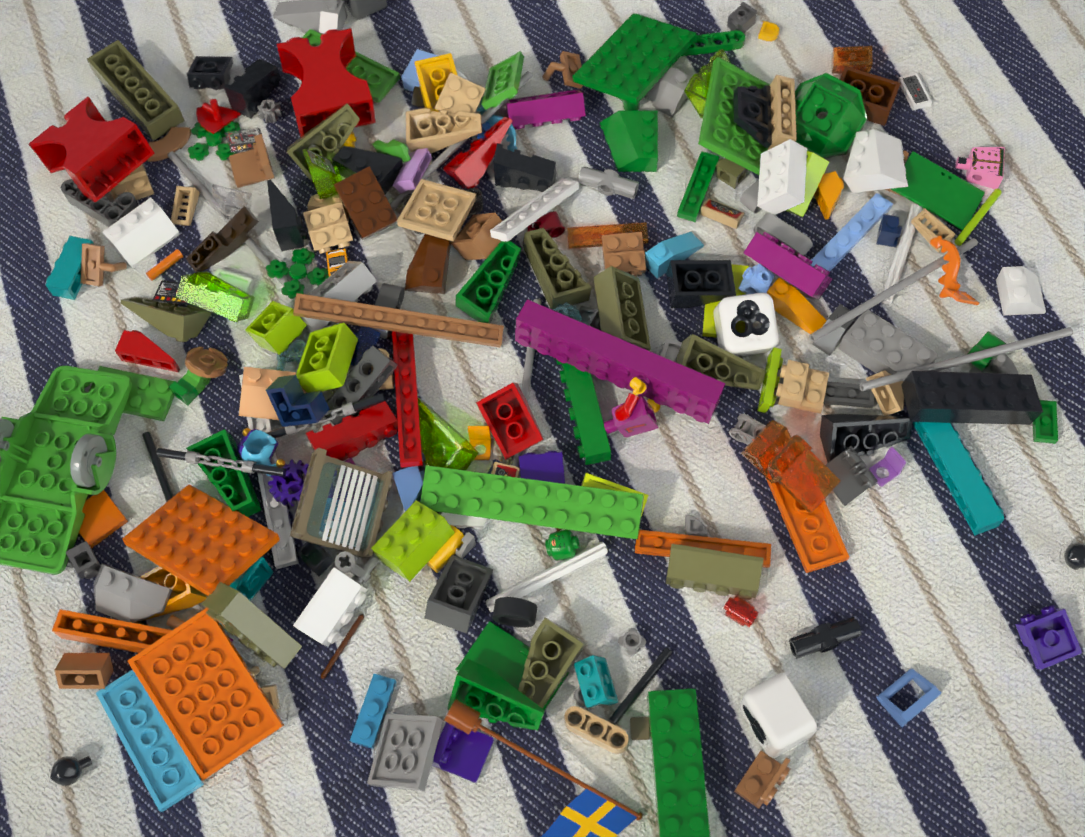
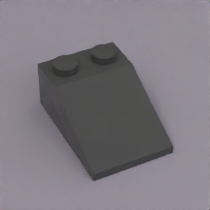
[424,555,493,634]

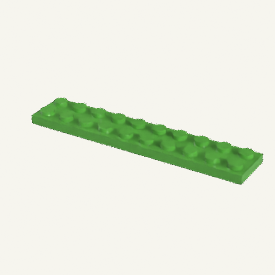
[420,465,644,539]

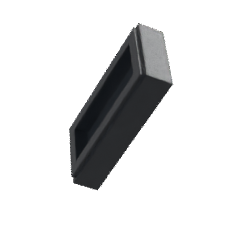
[297,542,335,577]

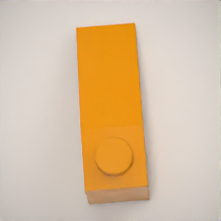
[767,278,827,334]

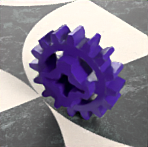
[268,459,309,507]

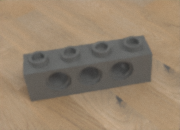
[325,345,398,425]

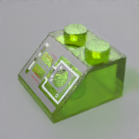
[302,149,342,200]

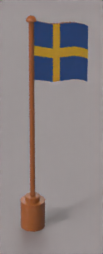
[444,699,643,837]

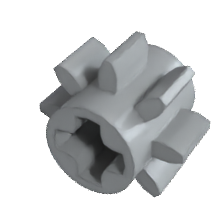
[258,99,282,123]

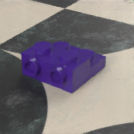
[1015,605,1082,670]

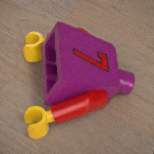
[604,377,661,437]

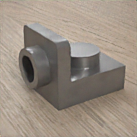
[573,305,601,330]

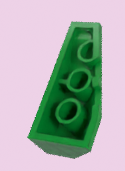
[447,659,545,730]

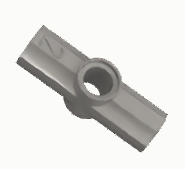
[578,166,639,199]

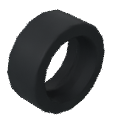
[493,597,538,628]

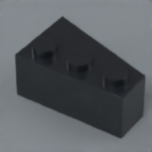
[223,59,281,118]
[493,143,556,192]

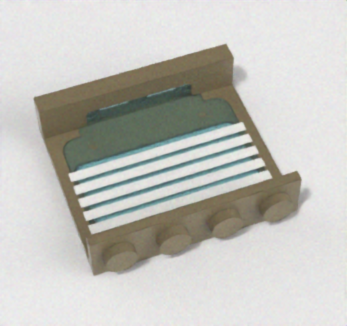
[290,448,393,559]

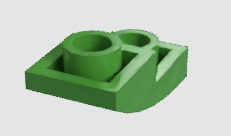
[372,139,411,162]

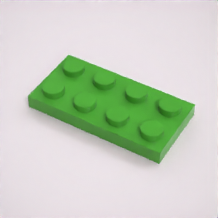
[481,51,524,110]
[89,366,174,421]

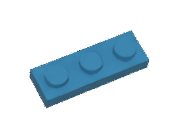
[350,674,397,749]

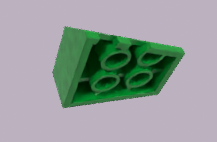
[600,110,658,172]

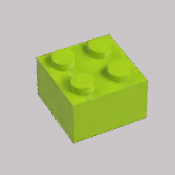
[245,301,307,355]

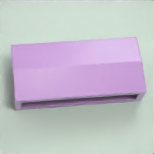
[393,148,432,193]

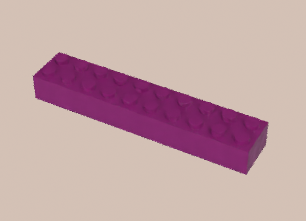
[515,299,725,424]

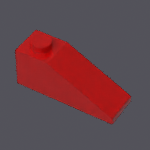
[115,330,180,373]

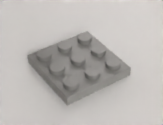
[367,714,443,792]

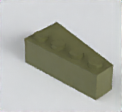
[523,228,592,310]

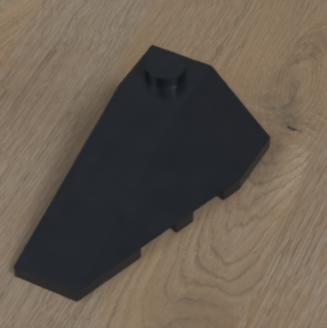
[820,414,912,463]

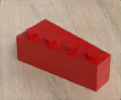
[306,401,398,461]

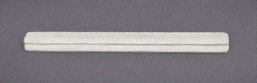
[881,204,922,305]
[486,542,608,612]

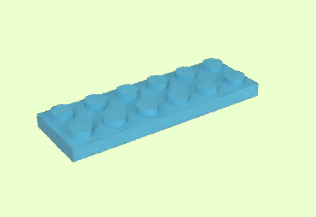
[96,670,204,812]

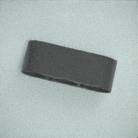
[367,283,405,339]

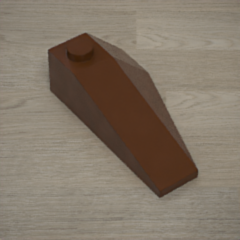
[405,234,451,294]

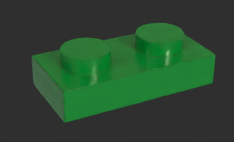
[1033,400,1058,444]

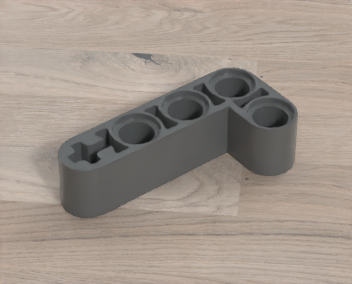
[61,179,139,227]

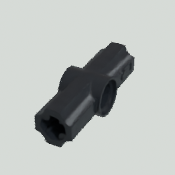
[789,617,862,659]

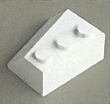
[843,129,908,193]

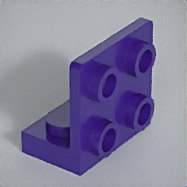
[432,722,494,783]

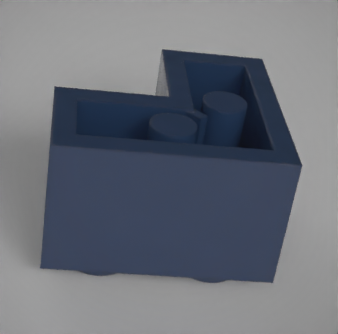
[266,375,330,427]

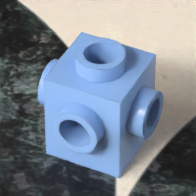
[738,264,775,294]

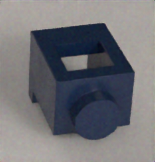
[876,214,902,248]

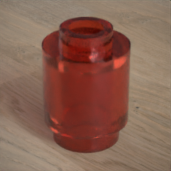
[723,596,759,628]

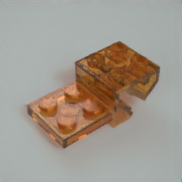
[741,420,841,513]

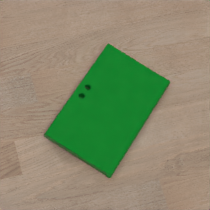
[891,151,985,230]
[455,621,569,710]

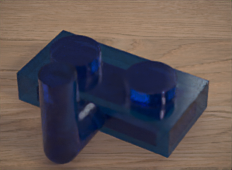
[350,326,381,366]

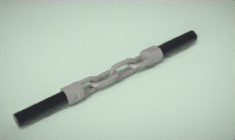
[267,393,386,439]
[156,448,286,477]

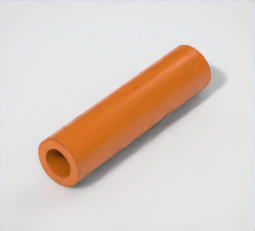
[146,249,184,281]

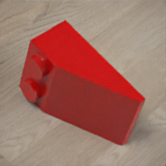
[476,382,544,460]

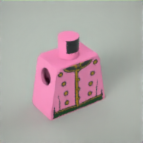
[956,147,1005,189]

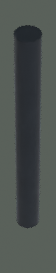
[142,432,174,502]
[609,647,672,725]

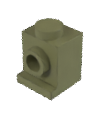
[716,158,748,189]

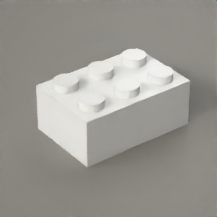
[757,139,807,215]

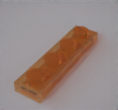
[567,222,648,249]

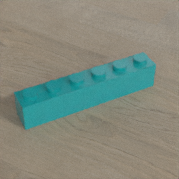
[912,422,1005,536]

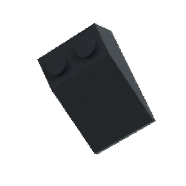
[267,180,307,251]
[666,260,736,308]

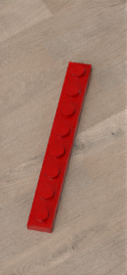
[392,331,423,468]

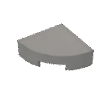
[685,514,708,537]
[455,532,476,558]

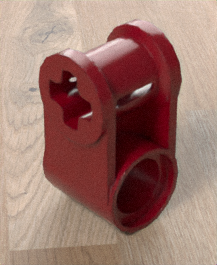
[527,211,565,238]

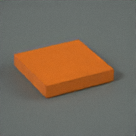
[79,490,128,548]

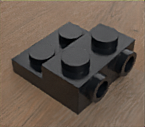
[187,56,233,90]

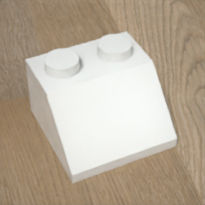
[996,266,1046,316]

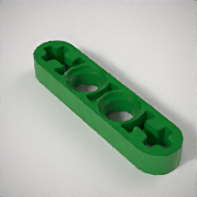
[682,30,745,56]

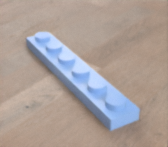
[811,193,893,272]

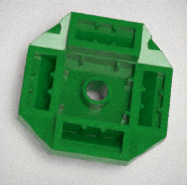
[795,73,867,159]

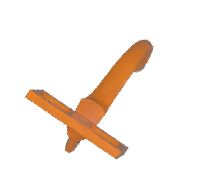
[930,236,979,305]

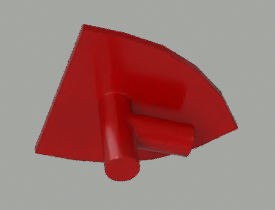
[196,99,241,134]

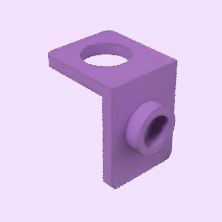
[869,447,906,487]

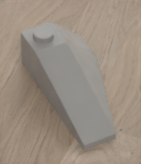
[273,0,347,34]
[644,68,694,118]

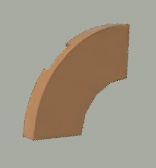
[148,127,191,162]

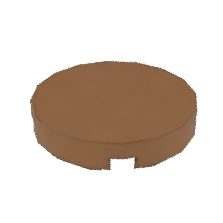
[185,347,228,378]

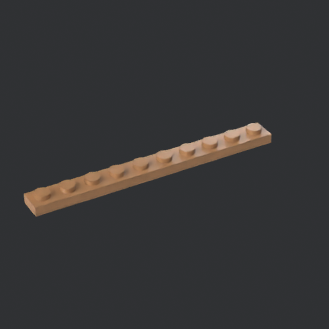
[293,293,504,348]

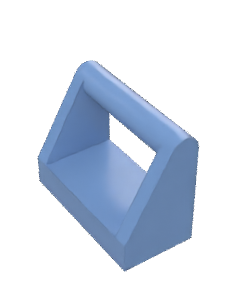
[876,668,942,727]

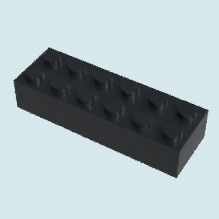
[901,371,1043,425]

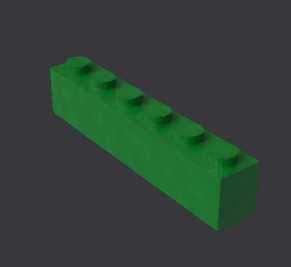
[555,358,611,465]

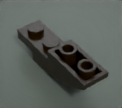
[186,206,259,273]

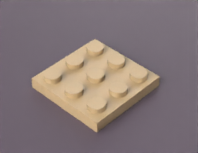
[397,179,476,242]

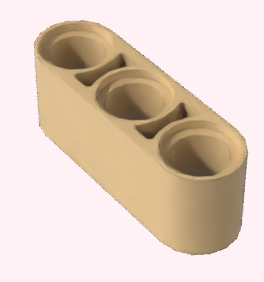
[564,706,629,754]

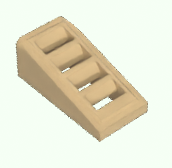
[171,186,200,226]
[911,209,955,253]

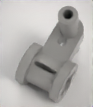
[334,551,379,585]

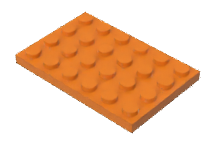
[122,484,280,596]
[128,608,284,781]

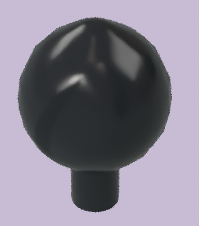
[1064,543,1085,570]
[50,756,92,786]

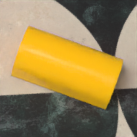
[427,525,464,573]

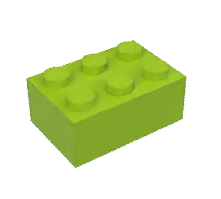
[296,323,358,393]
[371,500,455,582]

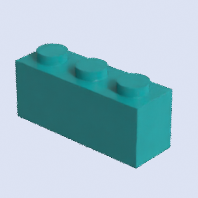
[46,236,94,300]

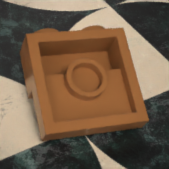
[601,232,646,277]

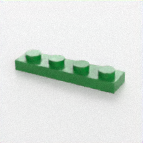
[677,151,720,222]

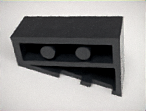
[332,146,403,194]

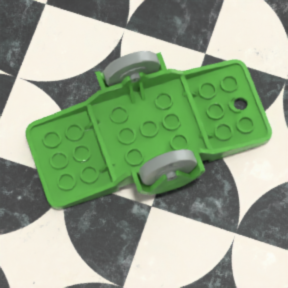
[0,366,132,575]

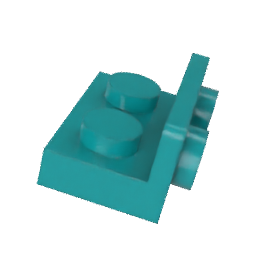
[574,655,618,708]

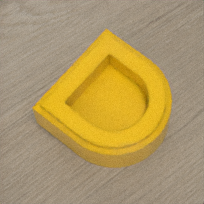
[758,21,779,41]

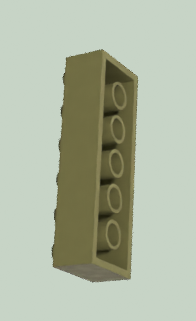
[87,40,185,141]

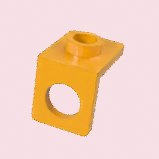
[467,426,491,460]

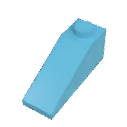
[645,232,704,279]

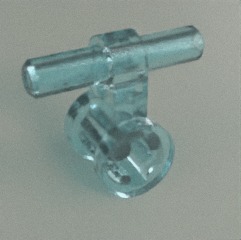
[276,340,306,371]

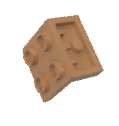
[229,134,275,188]
[734,750,791,809]

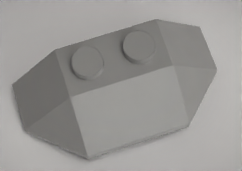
[93,563,173,623]

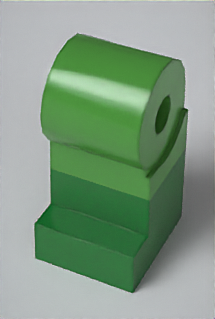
[169,370,211,406]

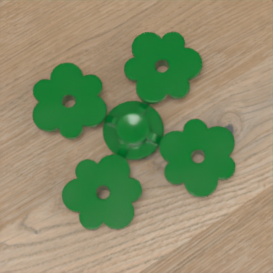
[188,121,241,161]
[266,248,329,299]

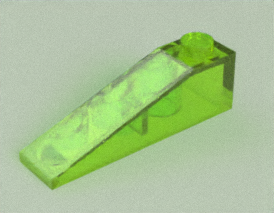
[418,398,479,471]

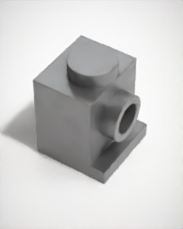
[727,1,757,33]
[66,541,101,579]

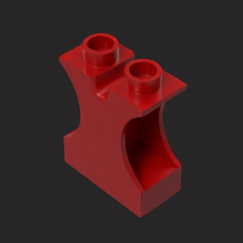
[277,28,376,137]
[29,97,155,203]

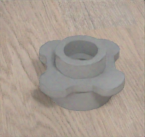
[618,628,646,656]

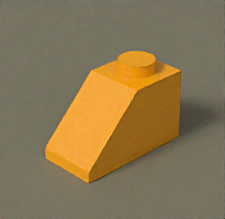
[814,171,844,220]

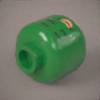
[545,530,580,561]

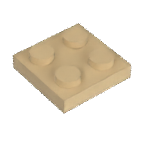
[435,72,486,113]

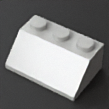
[103,198,180,269]
[293,568,367,647]

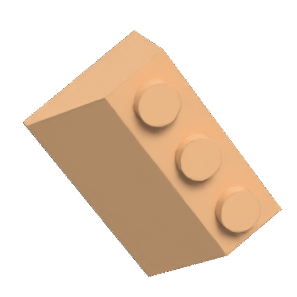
[239,367,307,420]

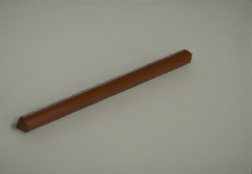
[320,614,364,679]

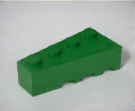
[455,241,521,324]
[186,429,262,517]

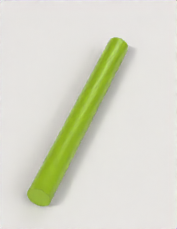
[954,189,1002,246]

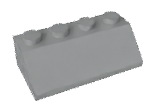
[293,261,377,332]

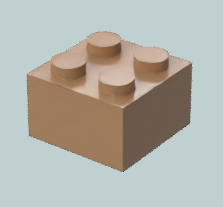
[451,213,502,260]

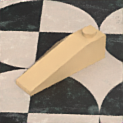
[406,108,482,154]

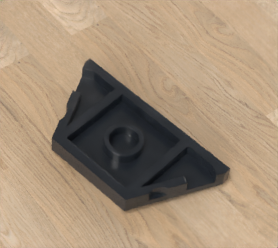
[733,85,772,148]

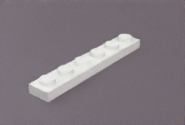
[490,178,579,241]

